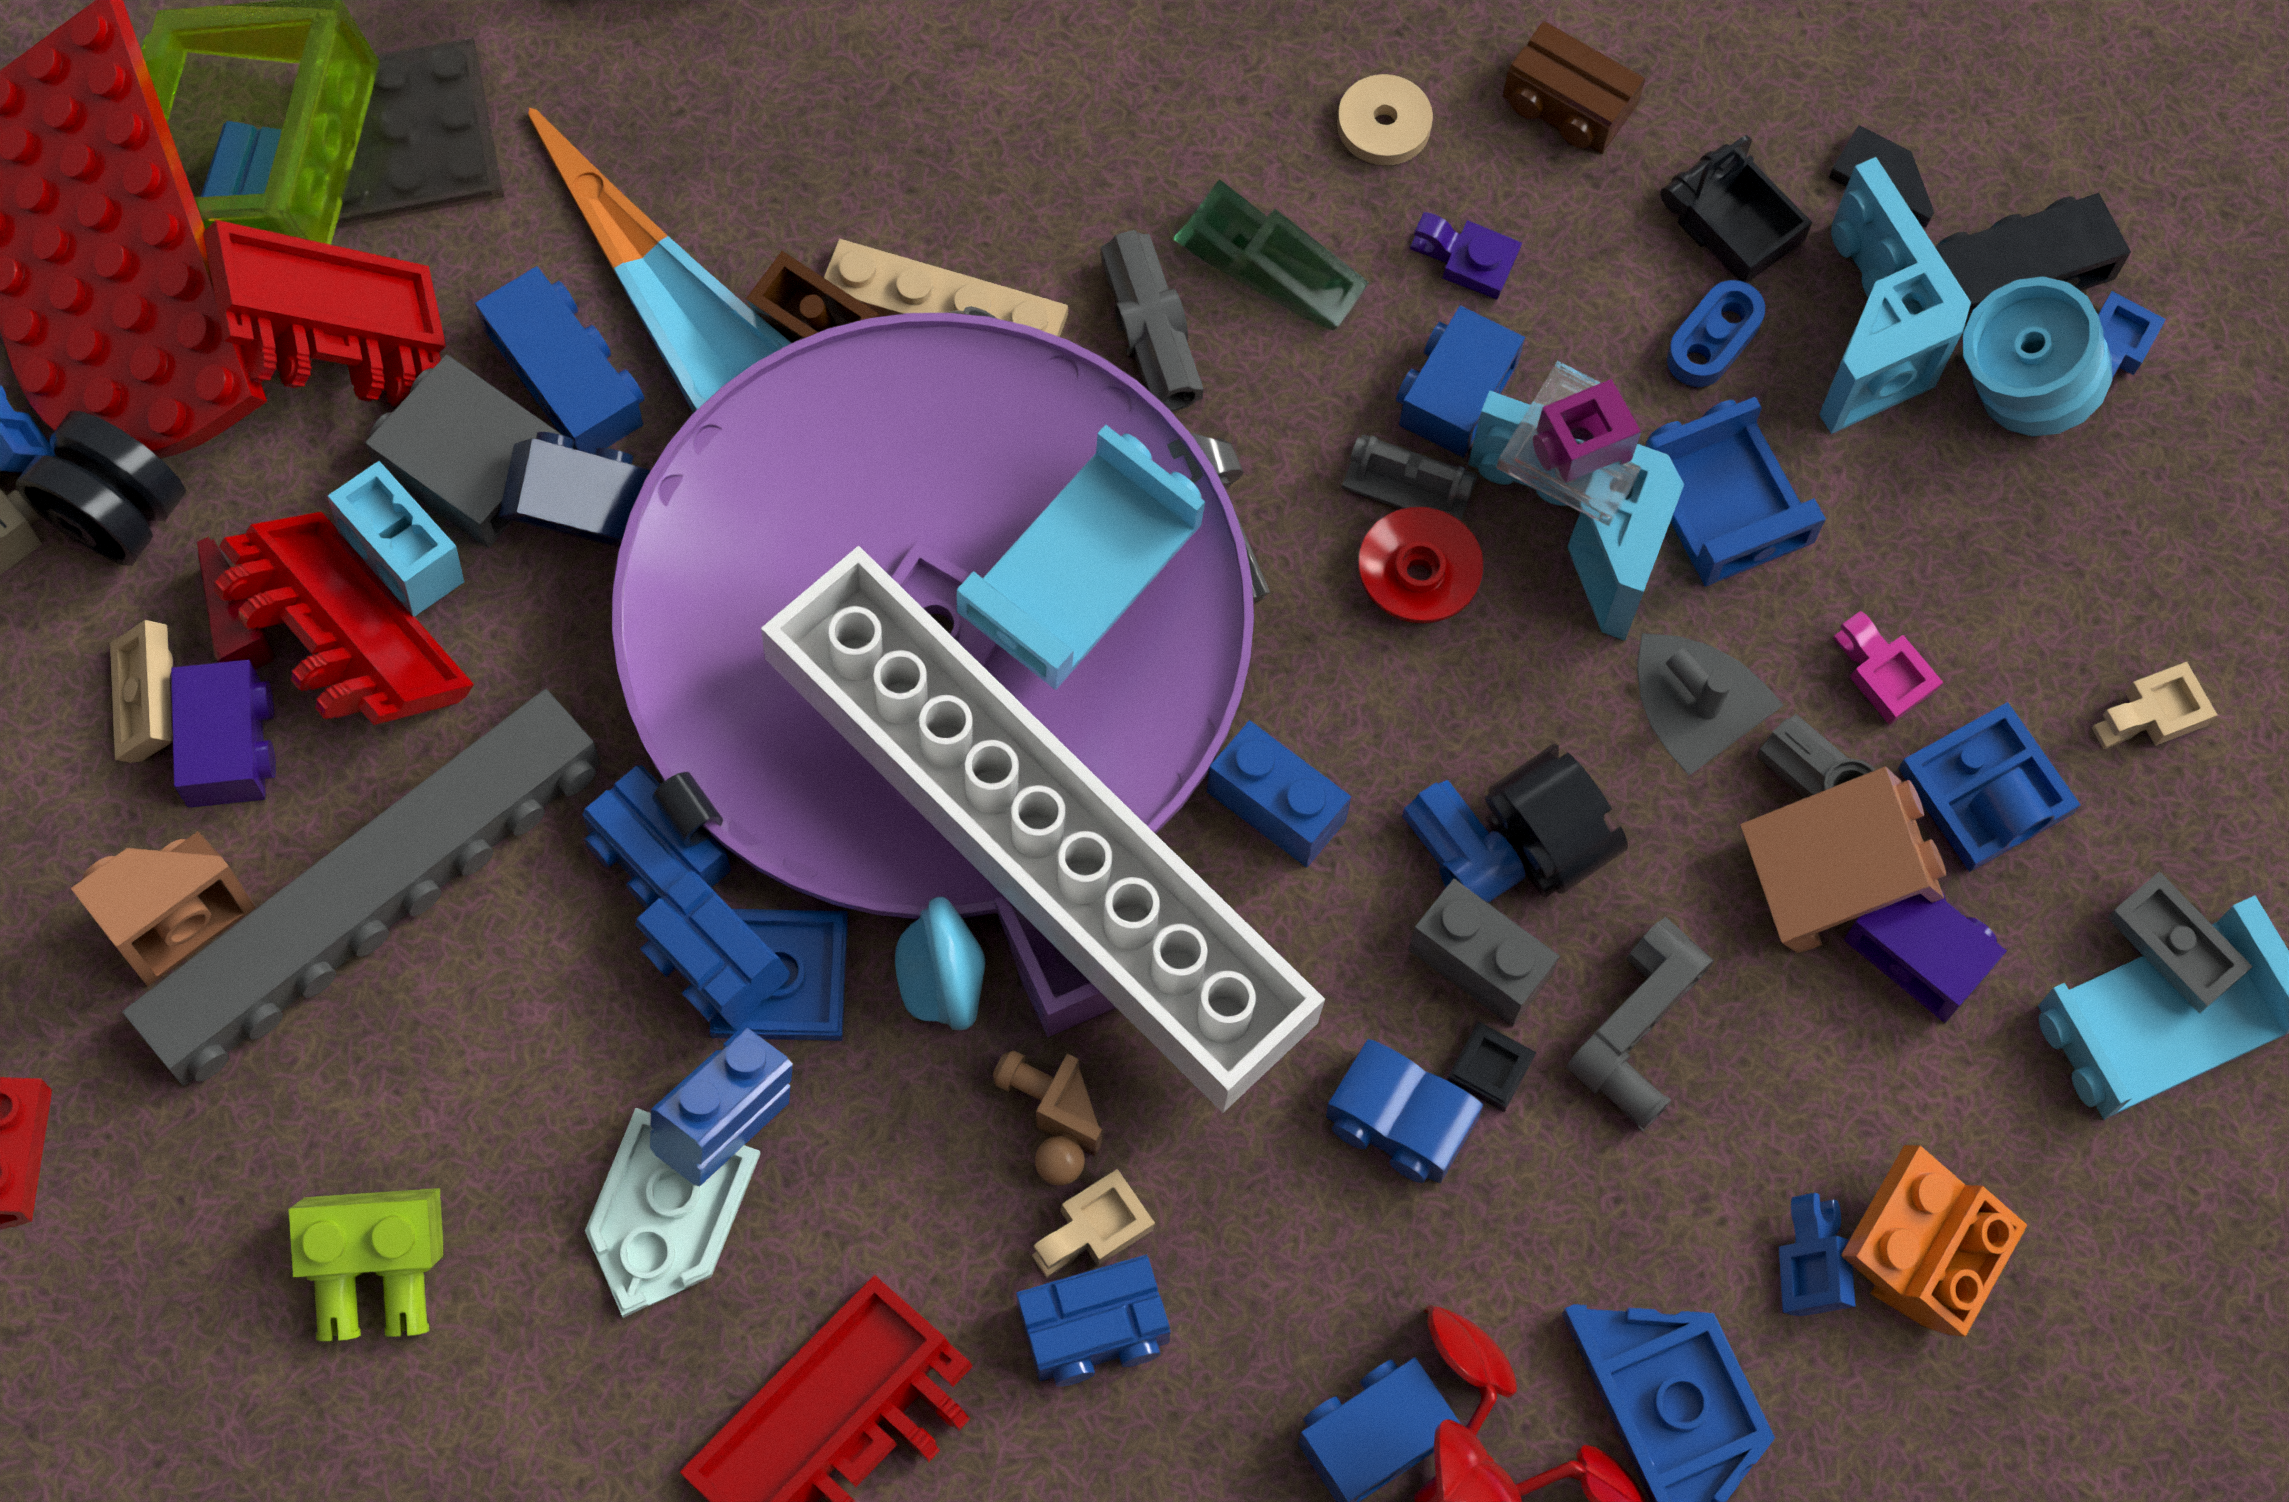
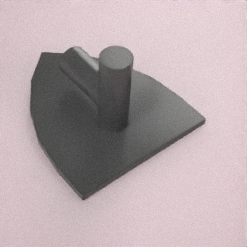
[1637,633,1784,776]

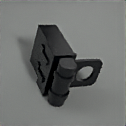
[1660,135,1812,283]

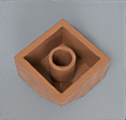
[71,831,256,987]

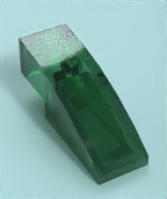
[1173,179,1369,331]

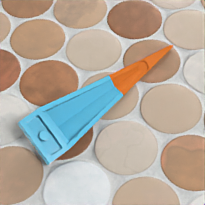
[528,108,791,413]

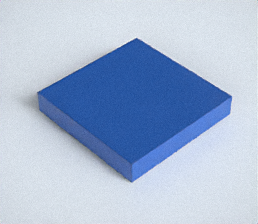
[710,909,848,1041]

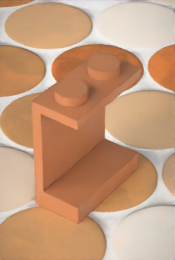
[1740,766,1946,953]

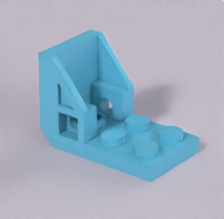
[1819,157,1971,434]
[1468,391,1684,641]

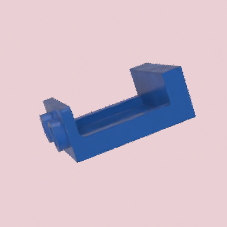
[1645,397,1826,587]

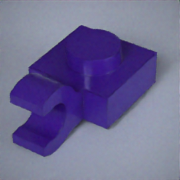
[1410,212,1522,300]

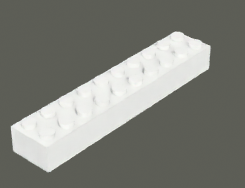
[761,546,1325,1113]

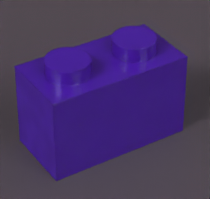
[171,660,276,808]
[1844,890,2007,1024]

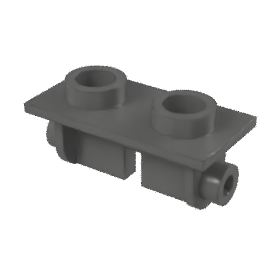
[1342,434,1478,521]

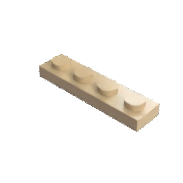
[824,238,1068,337]

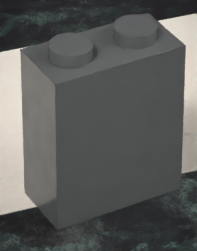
[365,354,561,549]

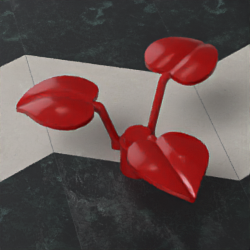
[1414,1304,1647,1502]

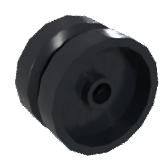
[15,411,186,566]

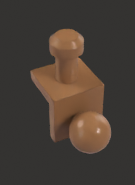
[993,1050,1102,1186]

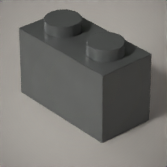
[1408,879,1560,1027]

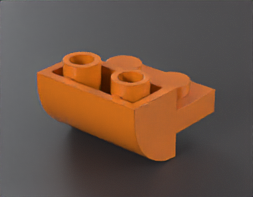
[1841,1145,2027,1337]

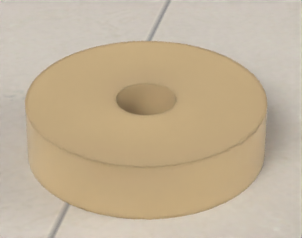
[1337,74,1433,165]

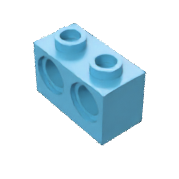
[328,461,464,617]

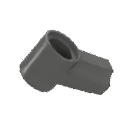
[1757,714,1875,798]

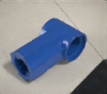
[1402,780,1525,903]

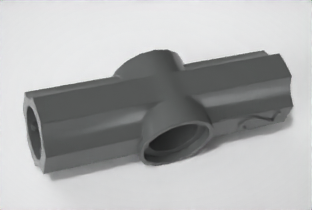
[1100,230,1203,412]

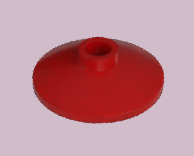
[1358,507,1483,623]

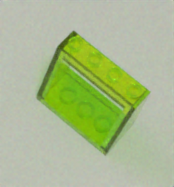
[142,0,380,245]

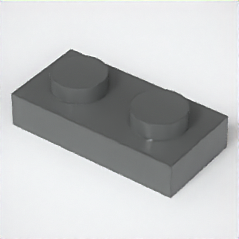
[2107,871,2253,1014]

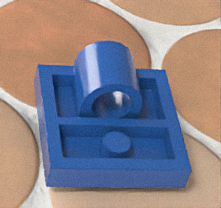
[1898,702,2081,872]

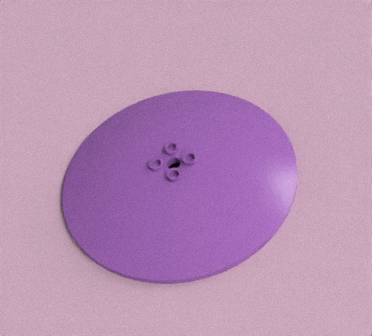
[612,313,1254,919]

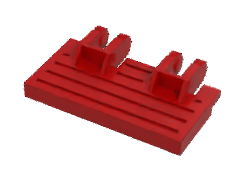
[203,220,446,407]
[213,511,474,725]
[680,1275,973,1502]

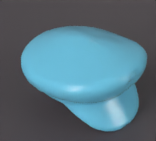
[895,896,985,1030]

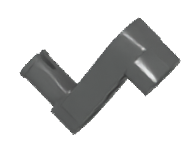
[1566,917,1714,1132]

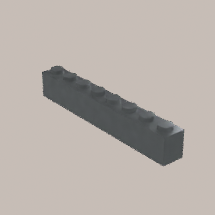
[122,688,601,1087]

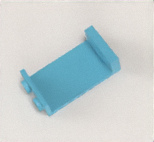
[957,424,1205,690]
[2038,895,2289,1119]

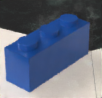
[475,266,645,455]

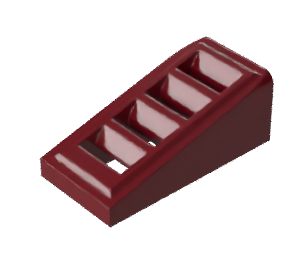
[197,536,276,670]

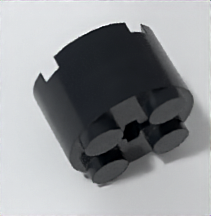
[1485,744,1628,898]

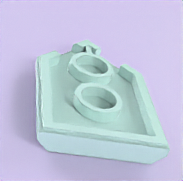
[585,1108,761,1318]

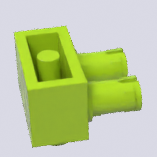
[289,1188,443,1341]

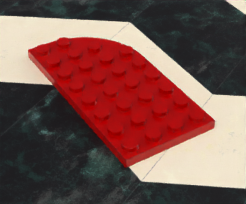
[0,0,267,459]

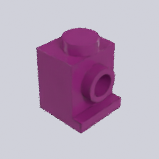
[1533,379,1641,483]

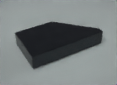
[1829,125,1934,228]

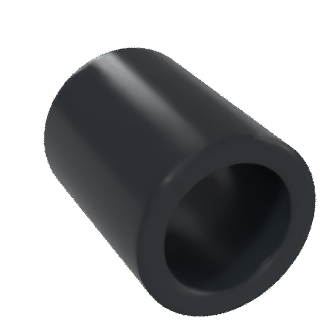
[652,772,723,846]

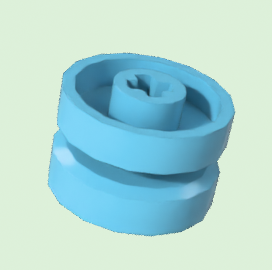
[1963,277,2112,436]

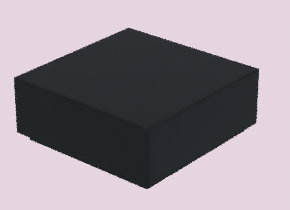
[1447,1021,1537,1112]

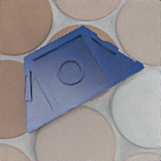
[1562,1304,1775,1502]

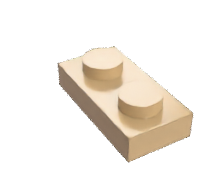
[110,620,173,763]

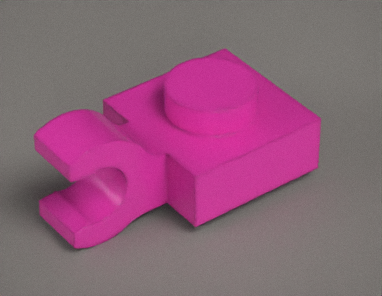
[1833,611,1943,725]

